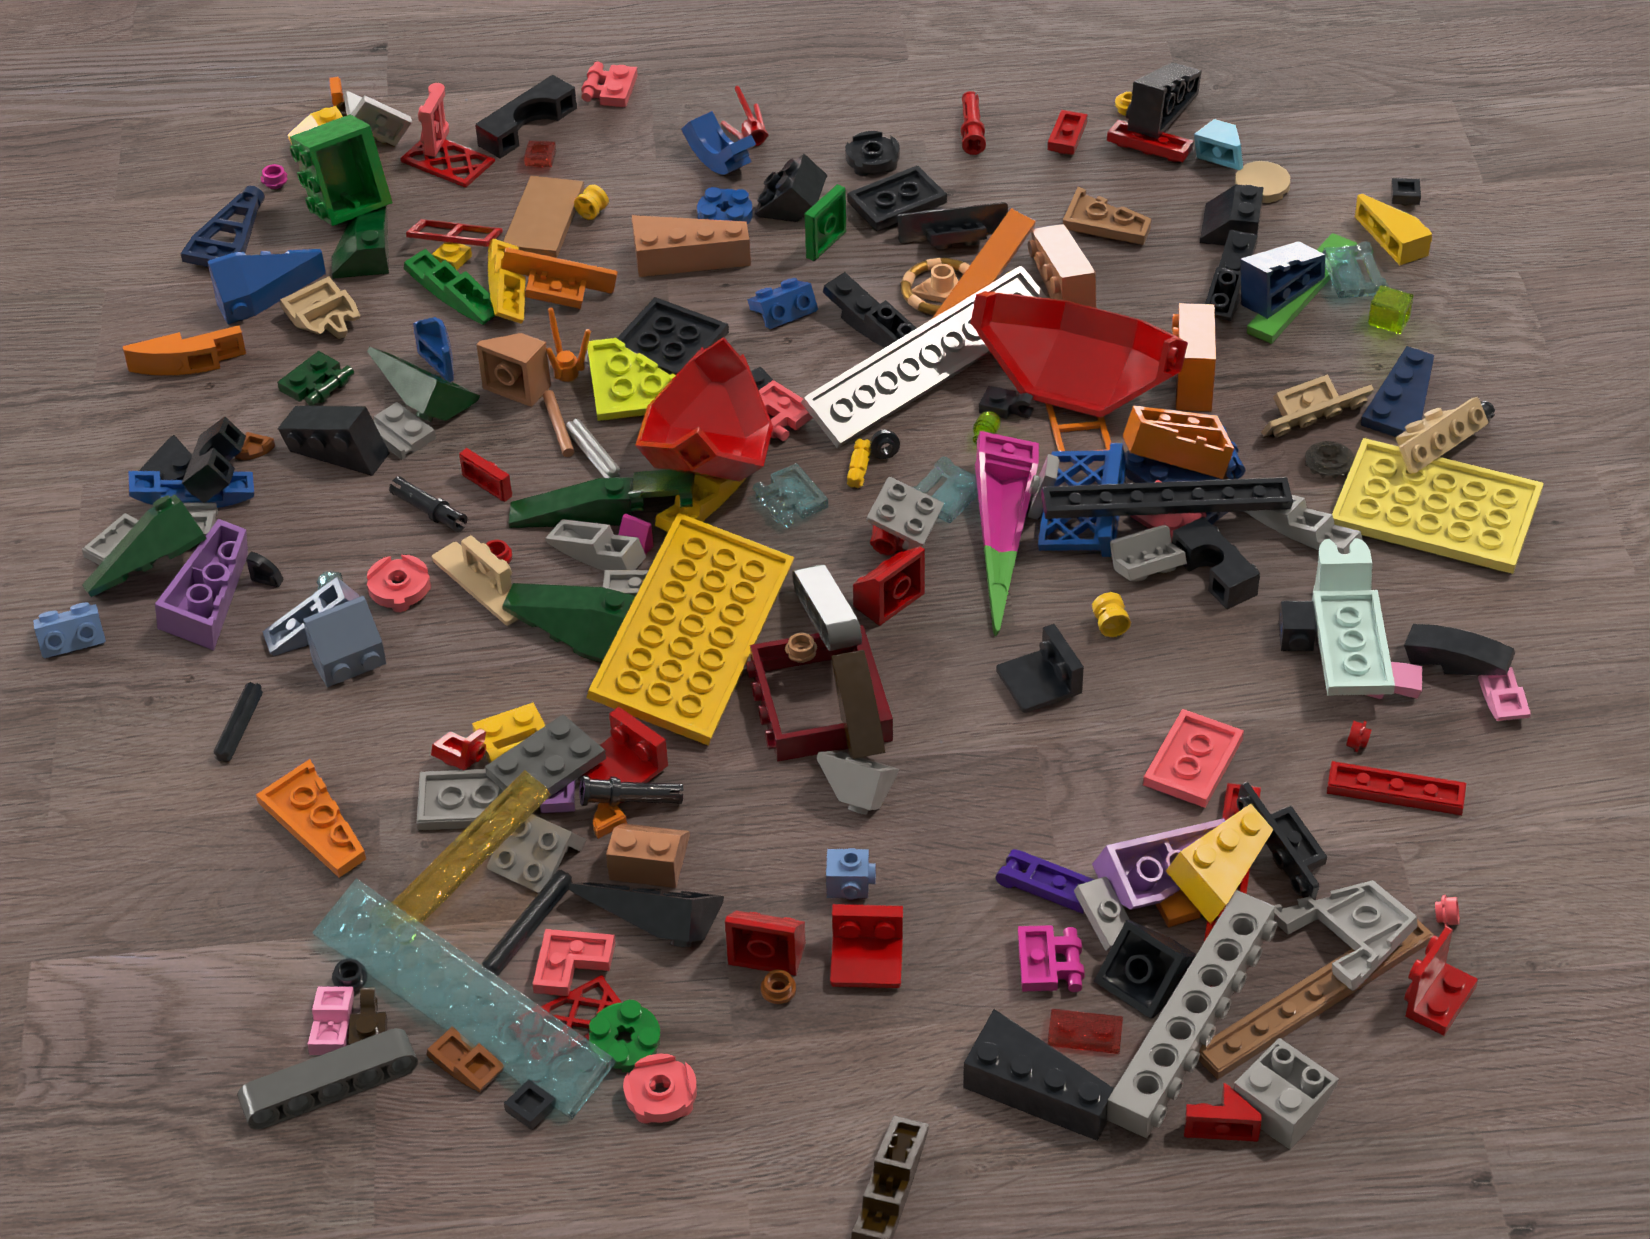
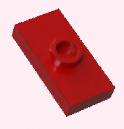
[459,448,512,502]

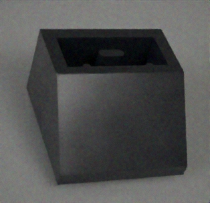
[755,154,827,222]

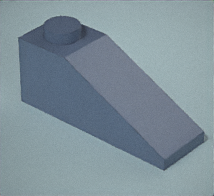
[262,577,360,656]

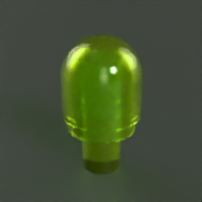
[973,411,1001,445]

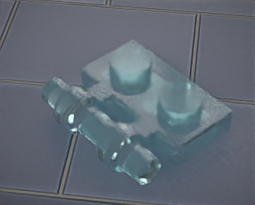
[752,463,828,528]

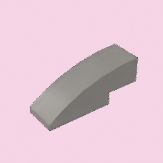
[545,519,646,571]

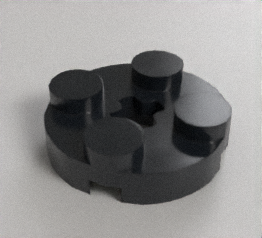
[845,131,900,176]

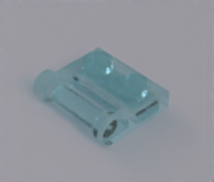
[1322,241,1389,298]
[912,456,978,523]

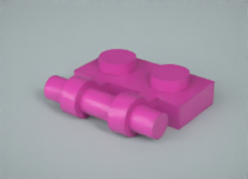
[1018,925,1085,992]

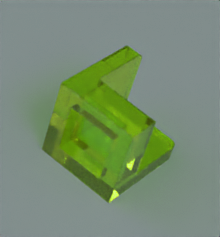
[1368,286,1414,334]

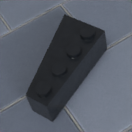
[1126,62,1202,139]

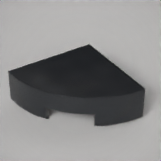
[246,551,284,587]

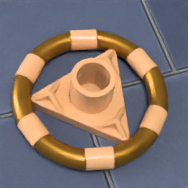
[901,258,970,315]

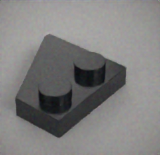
[139,435,192,480]

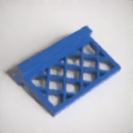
[1038,443,1127,557]

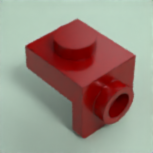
[431,728,486,770]

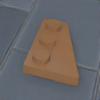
[1063,187,1152,245]

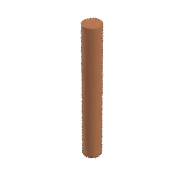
[543,390,574,457]

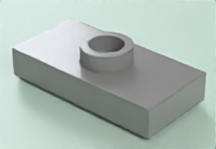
[1027,454,1059,520]
[82,513,139,565]
[1074,876,1130,951]

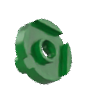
[589,999,660,1072]

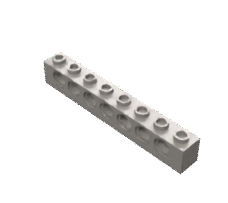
[1107,890,1277,1138]

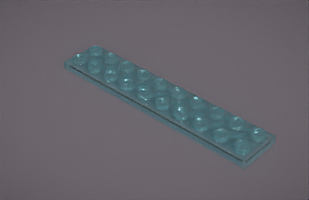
[312,878,616,1120]

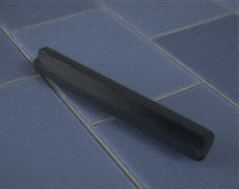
[482,870,573,976]

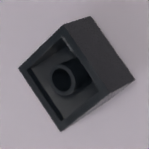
[1200,184,1264,246]

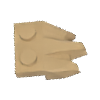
[280,276,360,339]

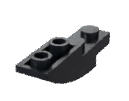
[1205,230,1258,321]
[823,272,917,348]

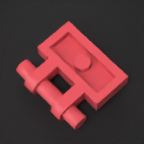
[581,62,638,107]
[759,380,813,441]

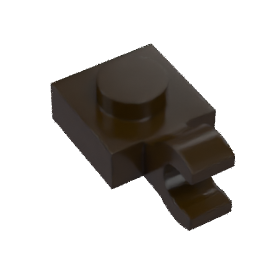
[348,987,388,1045]

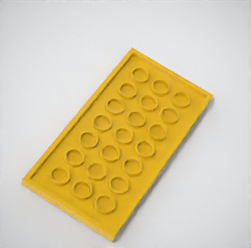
[587,513,794,746]

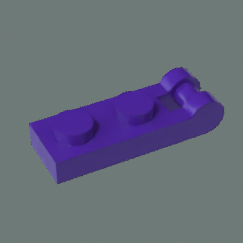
[995,849,1095,914]

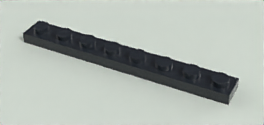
[1041,477,1293,519]

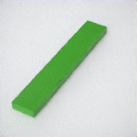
[1247,233,1357,344]

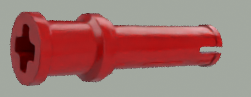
[961,91,986,155]

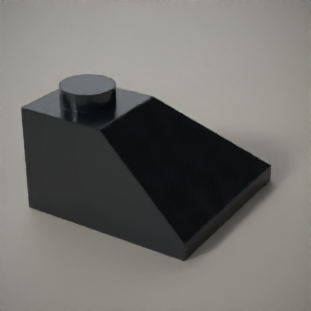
[1094,920,1197,1019]

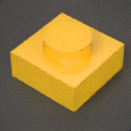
[432,242,472,270]

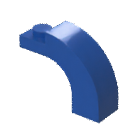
[681,111,756,175]

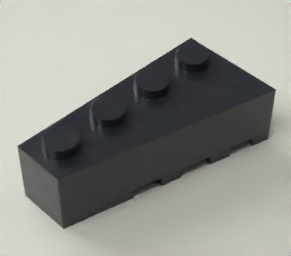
[963,1009,1114,1141]

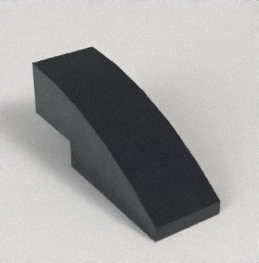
[1404,624,1515,675]

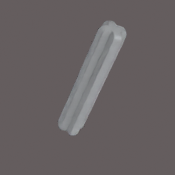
[566,418,620,478]

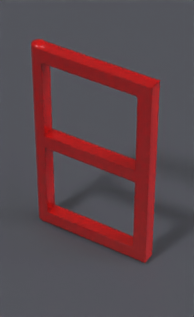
[406,219,503,247]

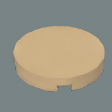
[1235,161,1290,203]

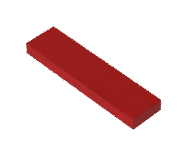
[1326,761,1467,816]

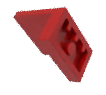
[582,706,668,803]
[830,904,903,988]
[1404,927,1478,1036]

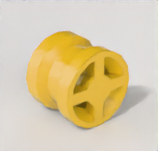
[574,185,609,220]

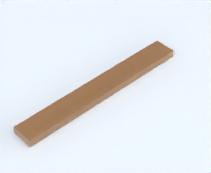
[1199,919,1434,1080]

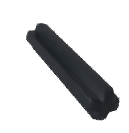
[213,682,263,762]

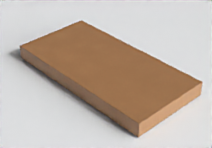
[503,176,584,258]

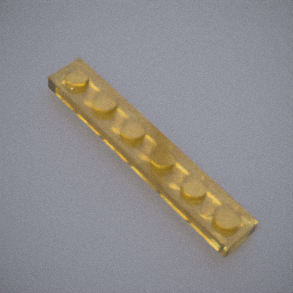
[378,770,551,941]

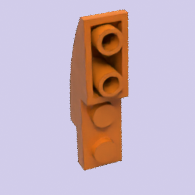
[122,325,246,375]

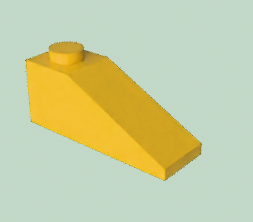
[1355,194,1432,265]

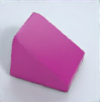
[618,514,653,555]

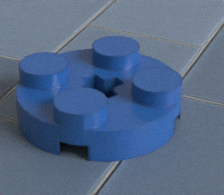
[697,187,753,224]

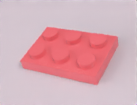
[1143,709,1244,808]

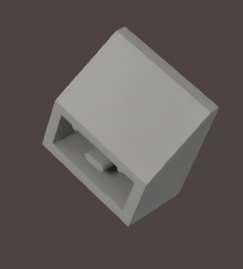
[1233,1038,1339,1150]

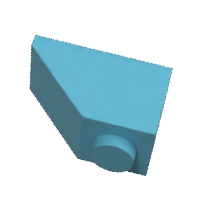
[1194,119,1243,170]

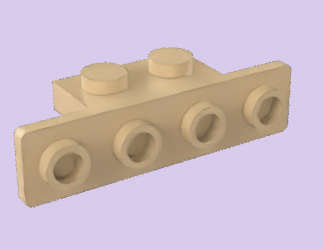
[1261,374,1374,437]
[1396,397,1488,474]
[432,535,518,626]

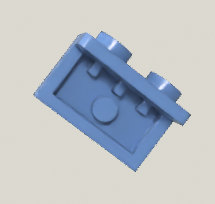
[33,602,106,658]

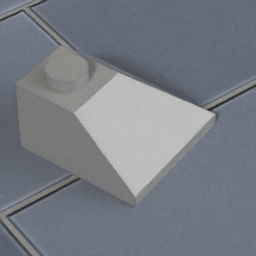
[817,750,899,814]

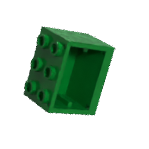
[290,114,393,226]

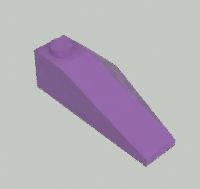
[1092,818,1225,910]

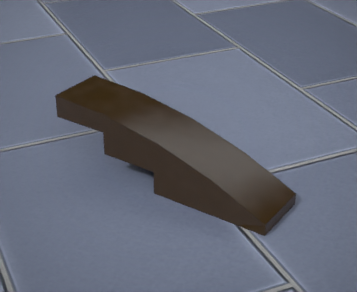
[851,1116,929,1239]

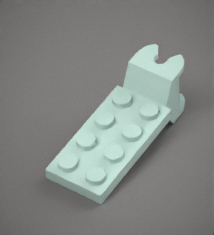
[1312,538,1395,696]

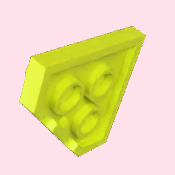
[587,338,676,421]

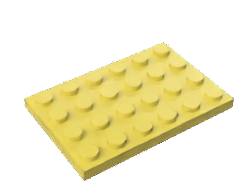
[1332,438,1544,574]

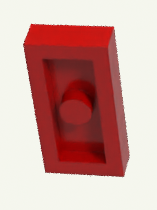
[1047,110,1088,155]

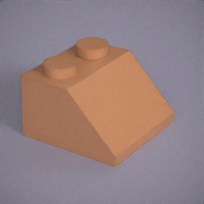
[477,333,551,407]
[606,823,690,888]

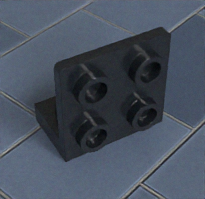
[996,624,1084,713]

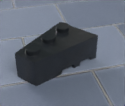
[277,406,390,476]

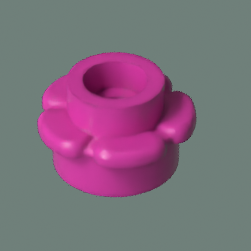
[261,164,288,189]

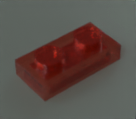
[1048,1009,1123,1054]

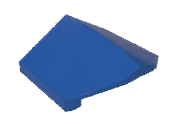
[413,317,454,382]

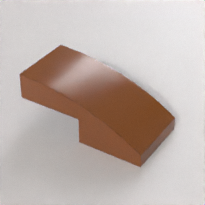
[426,1026,505,1092]

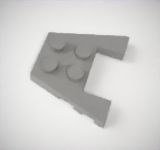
[1273,880,1417,991]

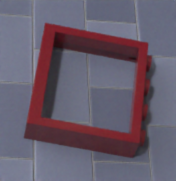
[746,625,893,762]

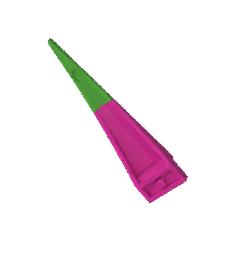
[975,431,1039,637]

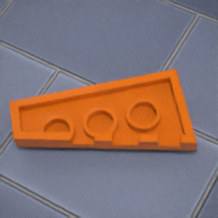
[256,759,366,878]

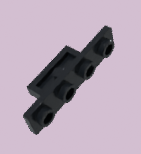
[897,202,1008,249]
[1237,782,1327,900]

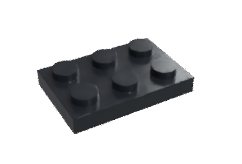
[847,165,947,231]

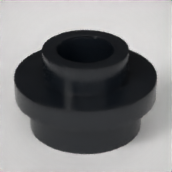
[870,430,900,459]
[332,958,368,991]

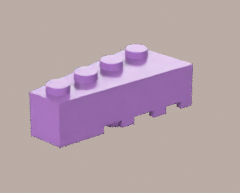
[155,519,248,650]

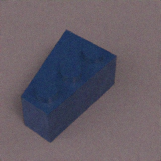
[1240,241,1325,319]

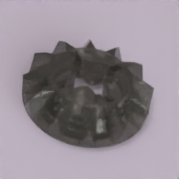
[1305,441,1354,480]

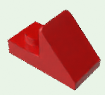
[1184,1083,1261,1142]

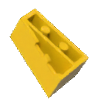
[1166,804,1273,924]

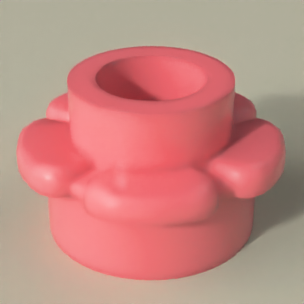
[1435,895,1460,928]

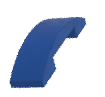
[128,471,254,508]

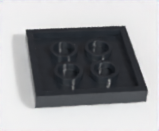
[617,297,729,375]

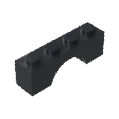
[475,75,577,159]

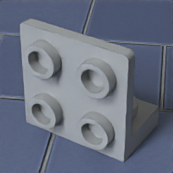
[344,91,412,146]
[866,477,944,550]
[487,806,586,893]

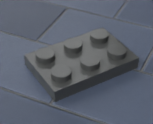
[485,714,606,812]

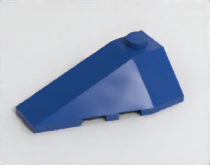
[207,249,326,324]

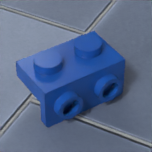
[747,278,818,329]

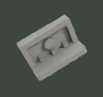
[1110,525,1187,581]

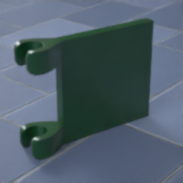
[629,470,695,512]

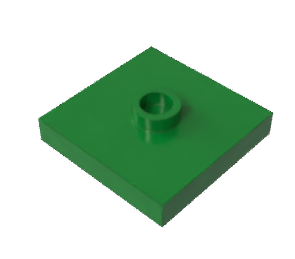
[804,184,847,261]

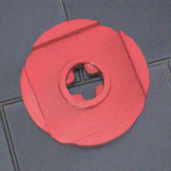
[367,555,431,612]
[623,1054,697,1124]

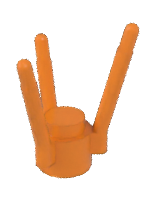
[546,308,591,382]

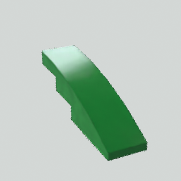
[403,248,496,325]

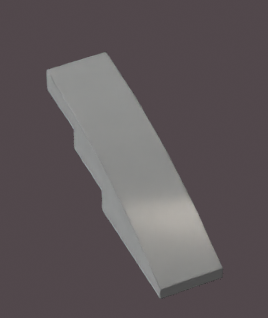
[1244,495,1362,554]

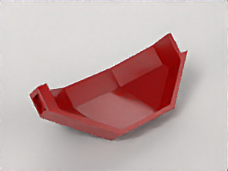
[970,291,1188,418]
[635,337,773,482]

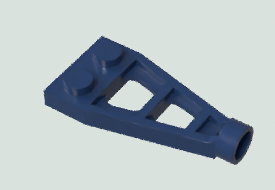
[180,186,265,267]

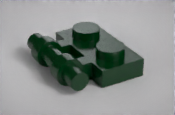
[277,351,354,406]

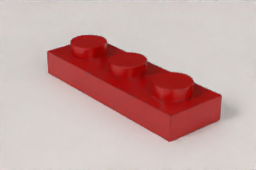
[1107,120,1194,162]

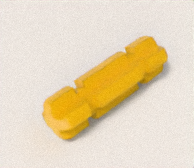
[847,439,871,488]

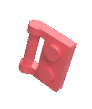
[418,83,449,157]

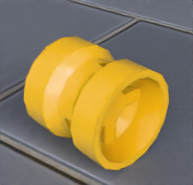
[1092,592,1131,637]

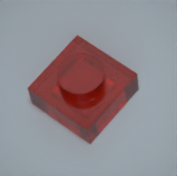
[524,140,556,168]

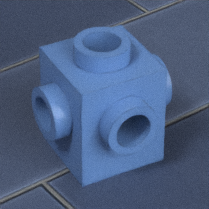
[826,848,876,899]

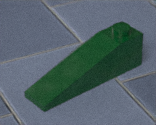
[509,477,633,528]

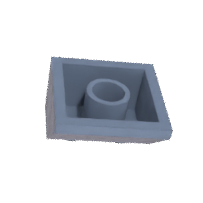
[303,596,386,687]

